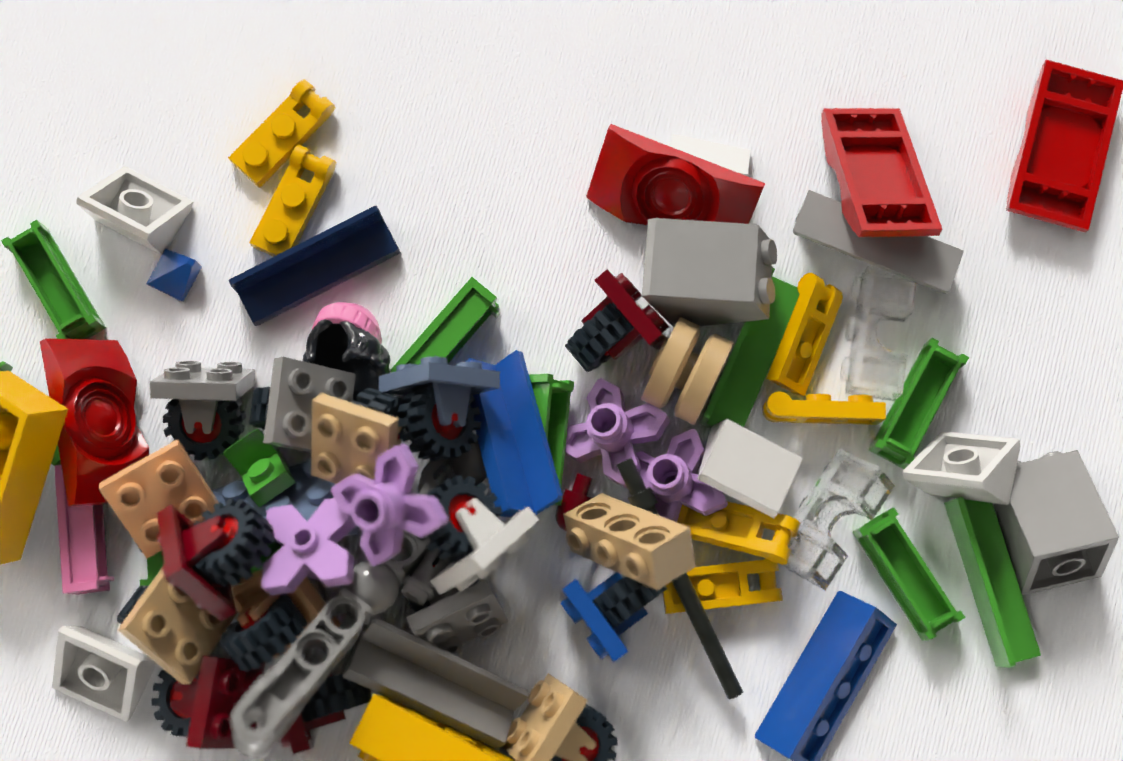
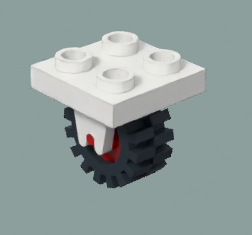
[420,475,539,595]

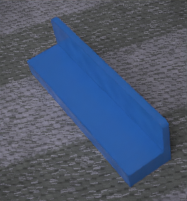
[465,350,563,518]
[755,591,897,761]

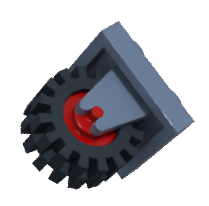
[379,357,500,461]

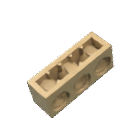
[563,493,696,590]

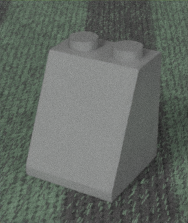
[641,218,777,327]
[993,450,1120,595]

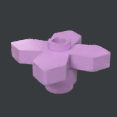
[565,378,670,489]
[636,429,728,522]
[331,444,448,566]
[261,498,356,596]

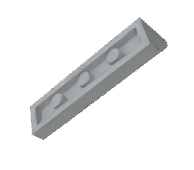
[792,190,964,294]
[343,618,529,750]

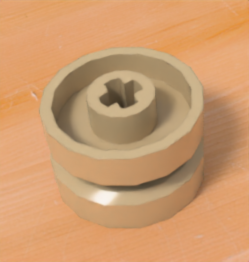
[641,317,734,425]

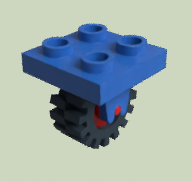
[560,572,667,662]

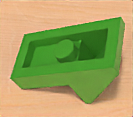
[223,429,295,508]

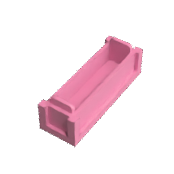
[54,465,114,595]

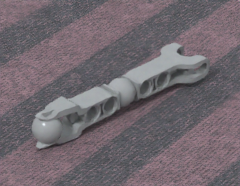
[231,439,491,759]

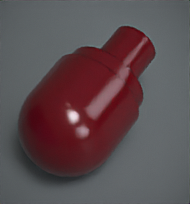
[555,473,593,531]

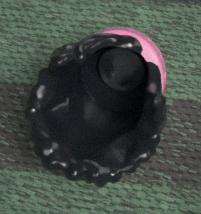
[302,302,391,402]

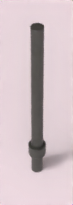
[617,458,744,700]

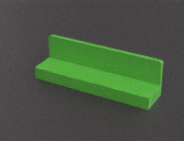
[700,267,800,428]
[944,497,1042,667]

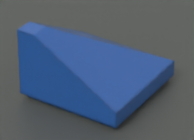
[146,248,202,302]

